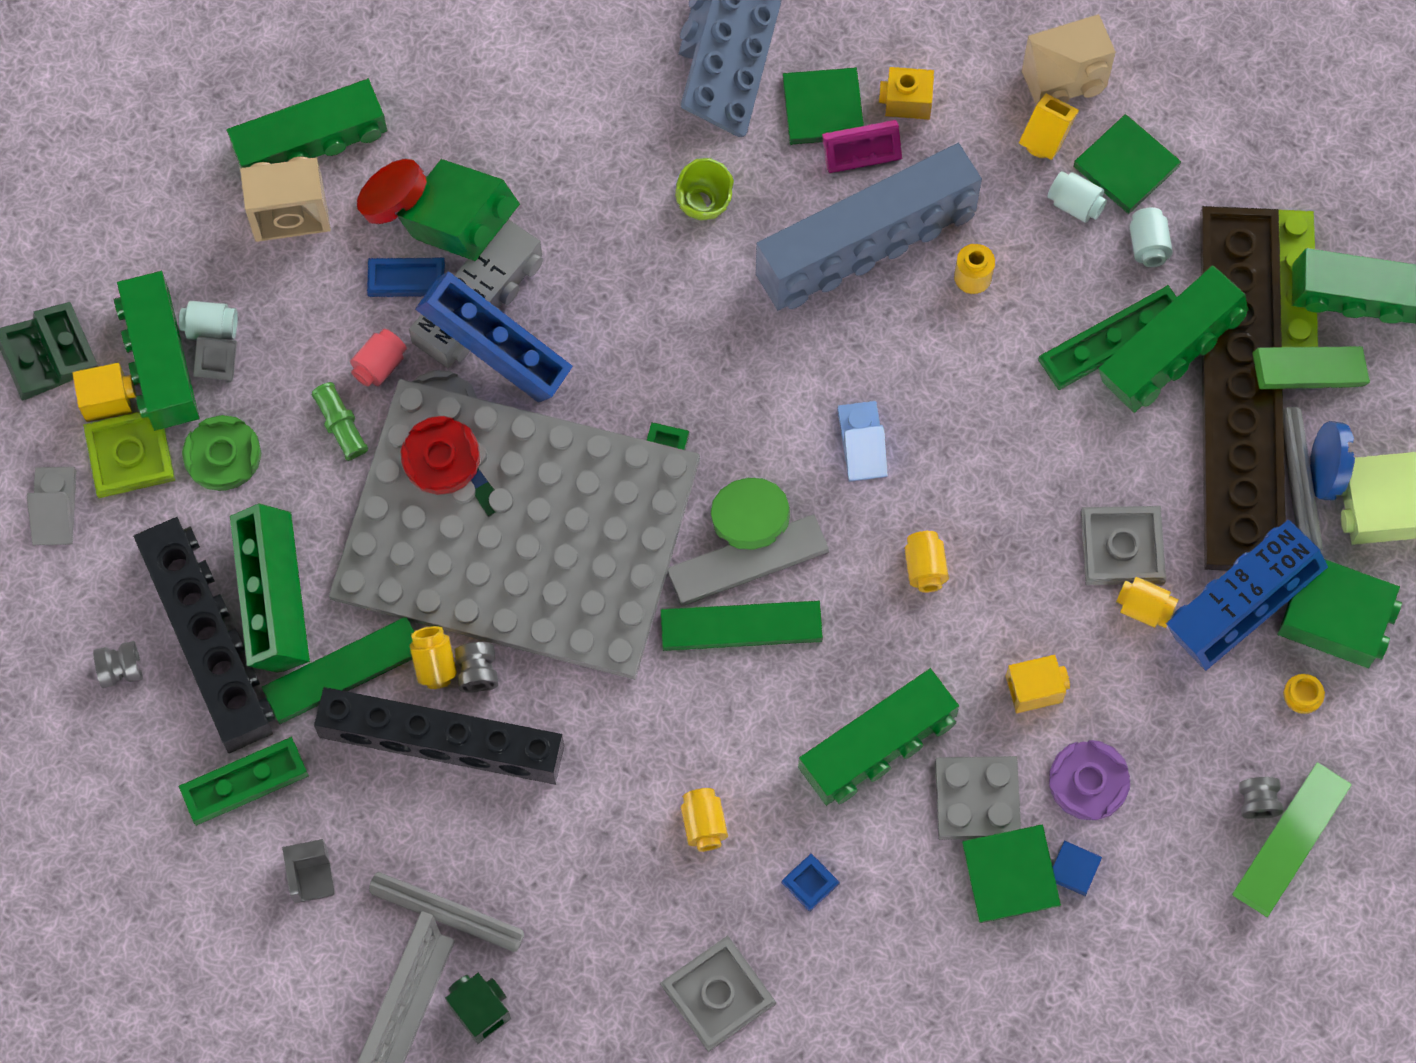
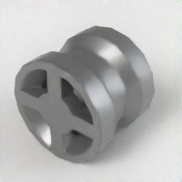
[1239,777,1283,819]

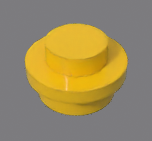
[1283,674,1325,714]

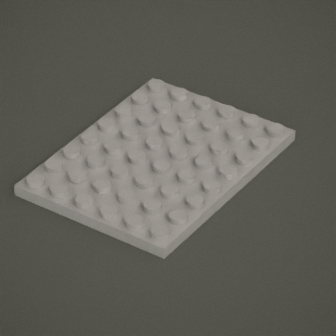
[329,379,700,680]

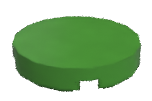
[182,415,262,491]
[711,477,790,550]

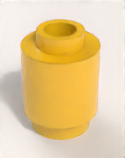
[954,244,995,294]
[904,531,949,593]
[1116,577,1179,628]
[409,626,457,689]
[680,788,728,852]

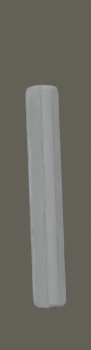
[1283,407,1323,551]
[369,872,524,952]

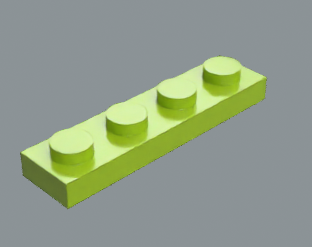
[1279,210,1318,347]

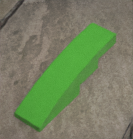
[1232,762,1352,918]

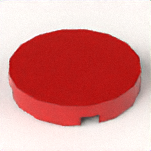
[357,159,427,225]
[400,416,480,495]

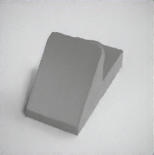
[27,467,77,545]

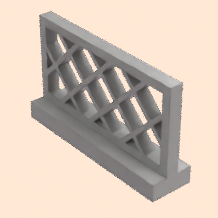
[357,911,455,1063]

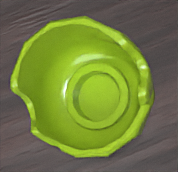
[675,158,734,220]

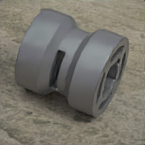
[93,641,143,688]
[454,642,498,693]

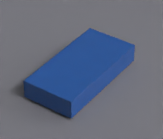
[367,257,445,297]

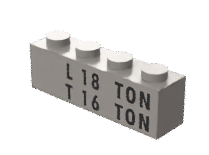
[409,219,543,368]

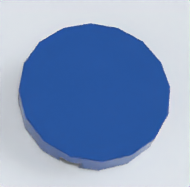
[1310,421,1355,501]

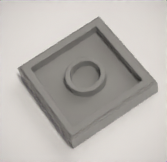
[1081,506,1166,585]
[660,935,776,1052]

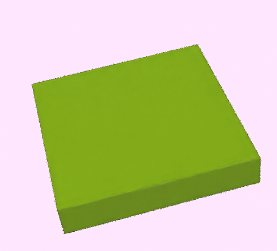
[83,412,176,499]

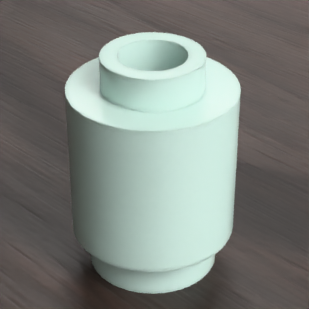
[1047,171,1107,223]
[1130,207,1173,267]
[179,301,238,340]

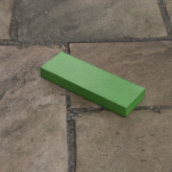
[1252,346,1370,389]

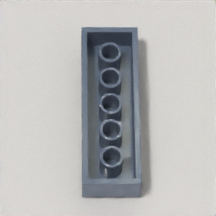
[755,142,982,311]

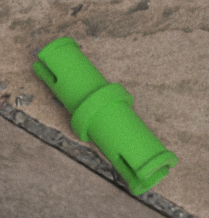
[311,382,369,461]

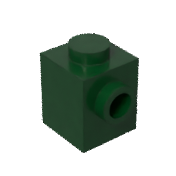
[445,972,511,1044]

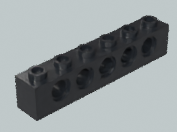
[133,517,276,754]
[314,687,565,785]

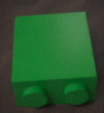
[396,159,520,261]
[1277,559,1402,669]

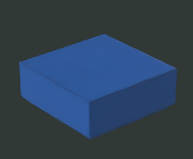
[1053,840,1102,897]
[781,853,840,912]

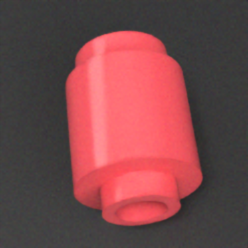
[350,329,407,387]

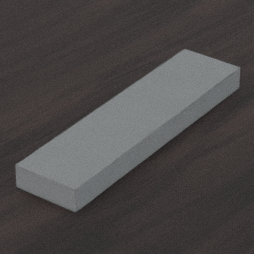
[667,514,829,607]

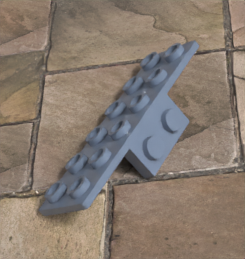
[679,0,782,137]

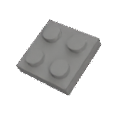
[935,756,1021,840]

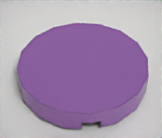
[1049,740,1130,821]

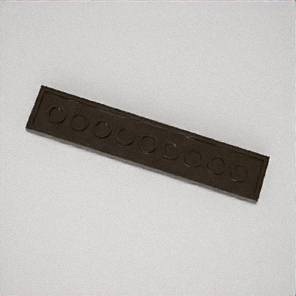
[1200,206,1286,571]

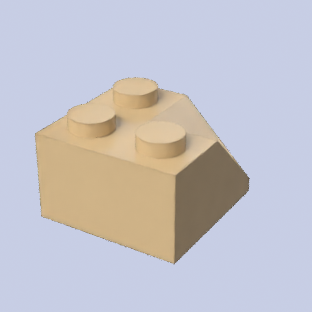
[1022,14,1116,105]
[240,157,331,242]

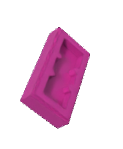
[822,120,902,173]

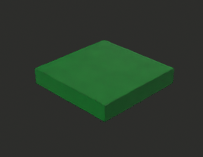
[782,67,864,145]
[1073,114,1181,214]
[962,824,1061,923]

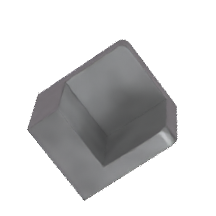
[282,839,335,903]

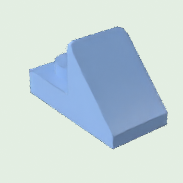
[837,401,888,482]

